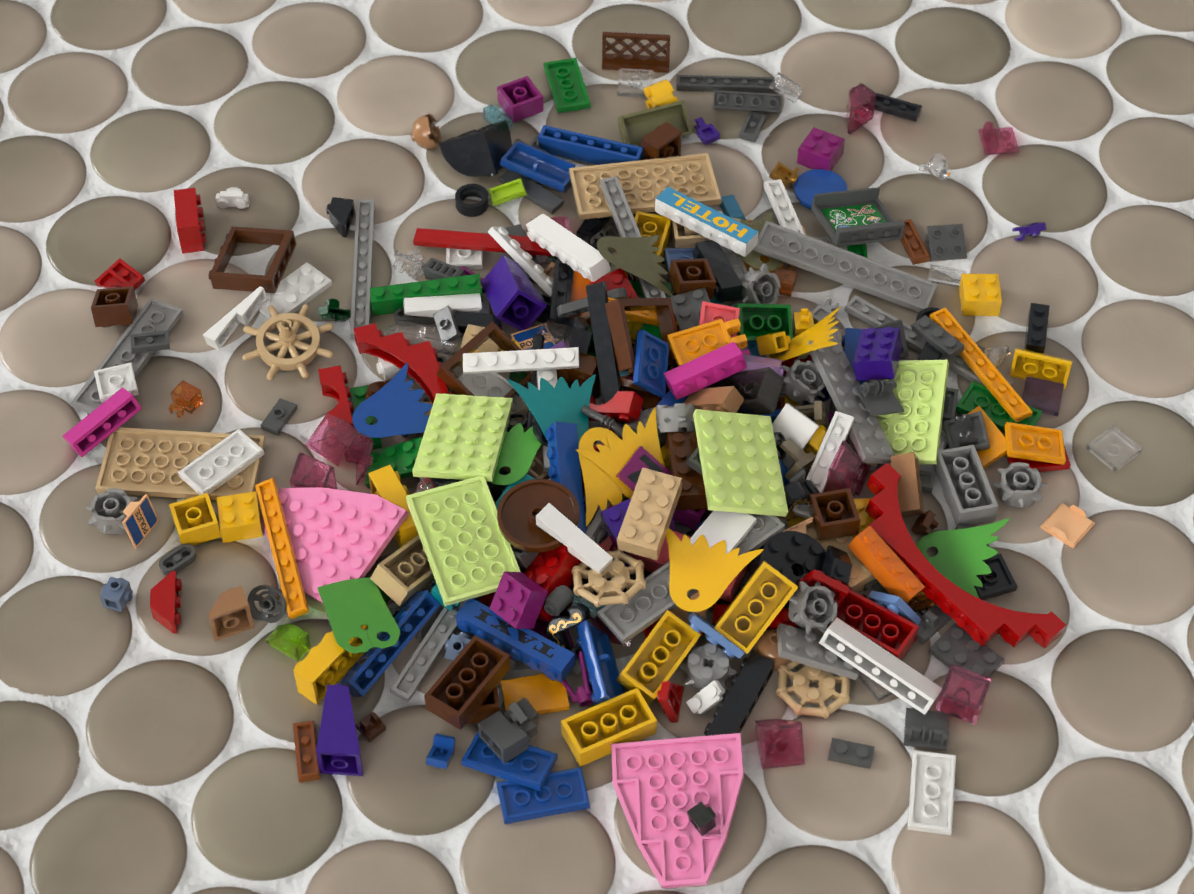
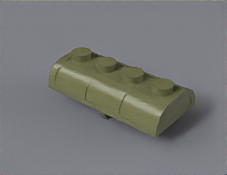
[618,100,693,147]

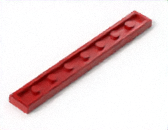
[413,228,555,257]

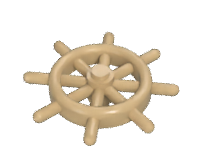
[242,304,334,380]

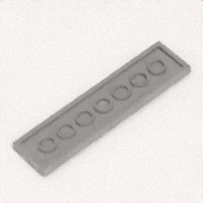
[71,298,183,414]
[808,341,894,464]

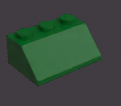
[734,303,793,341]

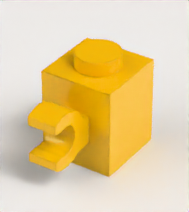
[792,308,814,337]
[756,331,791,356]

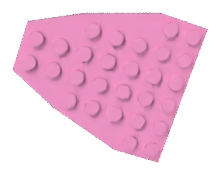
[260,487,409,604]
[611,733,744,889]

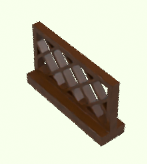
[602,32,670,73]

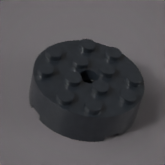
[750,531,826,609]

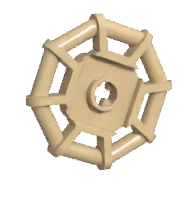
[571,549,647,608]
[776,661,851,719]

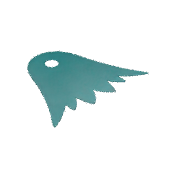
[506,374,596,445]

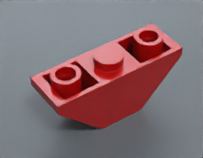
[150,571,182,634]

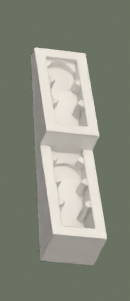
[203,286,268,350]
[403,293,482,318]
[535,503,613,574]

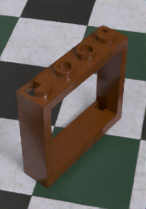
[208,226,297,293]
[605,298,678,374]
[436,321,532,398]

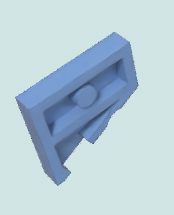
[868,591,922,625]

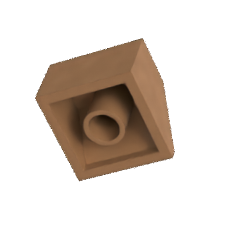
[208,586,254,641]

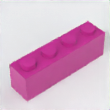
[664,342,747,400]
[62,387,142,457]

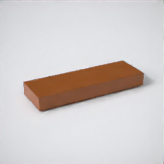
[900,219,930,265]
[293,720,321,783]

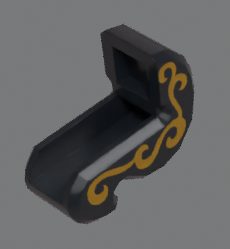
[780,480,820,518]
[546,604,590,651]

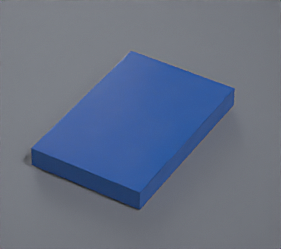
[633,330,670,398]

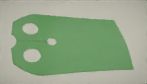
[317,577,400,653]

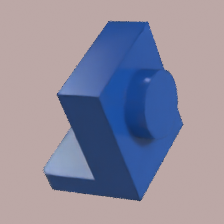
[426,733,455,769]

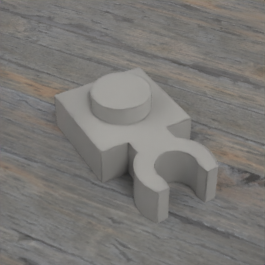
[812,298,839,324]

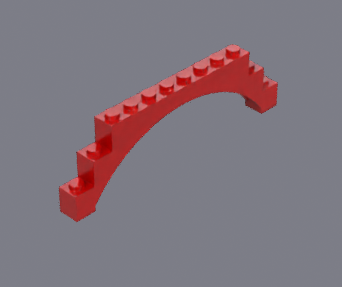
[353,323,453,492]
[865,463,1066,649]

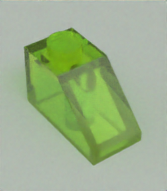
[265,624,311,661]

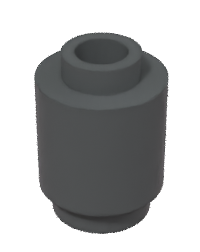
[543,585,573,616]

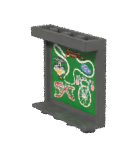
[811,187,905,247]

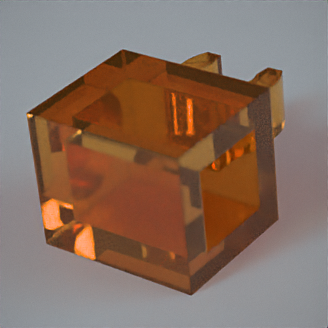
[774,263,797,297]
[169,380,203,418]

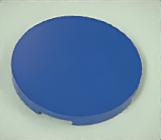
[794,169,847,210]

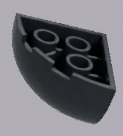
[439,120,512,177]

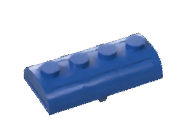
[500,141,575,193]
[576,620,624,705]

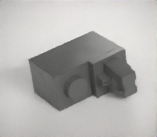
[478,711,538,764]

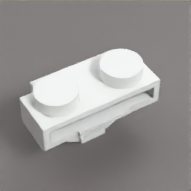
[215,187,250,209]
[686,680,725,715]

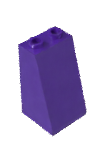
[481,255,547,331]
[316,684,364,776]

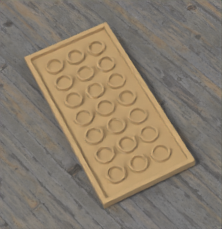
[569,153,721,220]
[95,427,265,500]

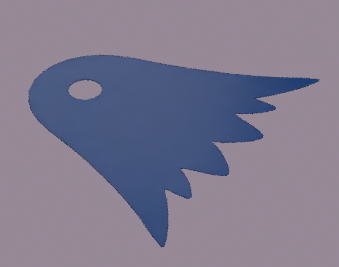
[352,363,433,438]

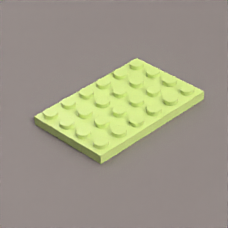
[859,360,949,465]
[412,393,513,482]
[693,409,788,517]
[406,476,521,606]

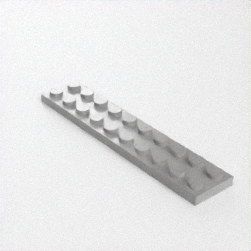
[753,221,937,312]
[597,514,785,644]

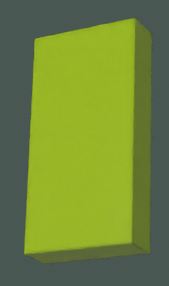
[488,178,527,206]

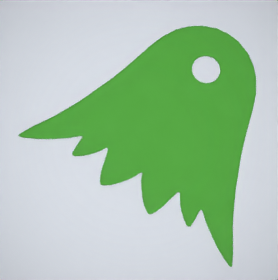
[491,423,541,485]
[916,518,1010,598]

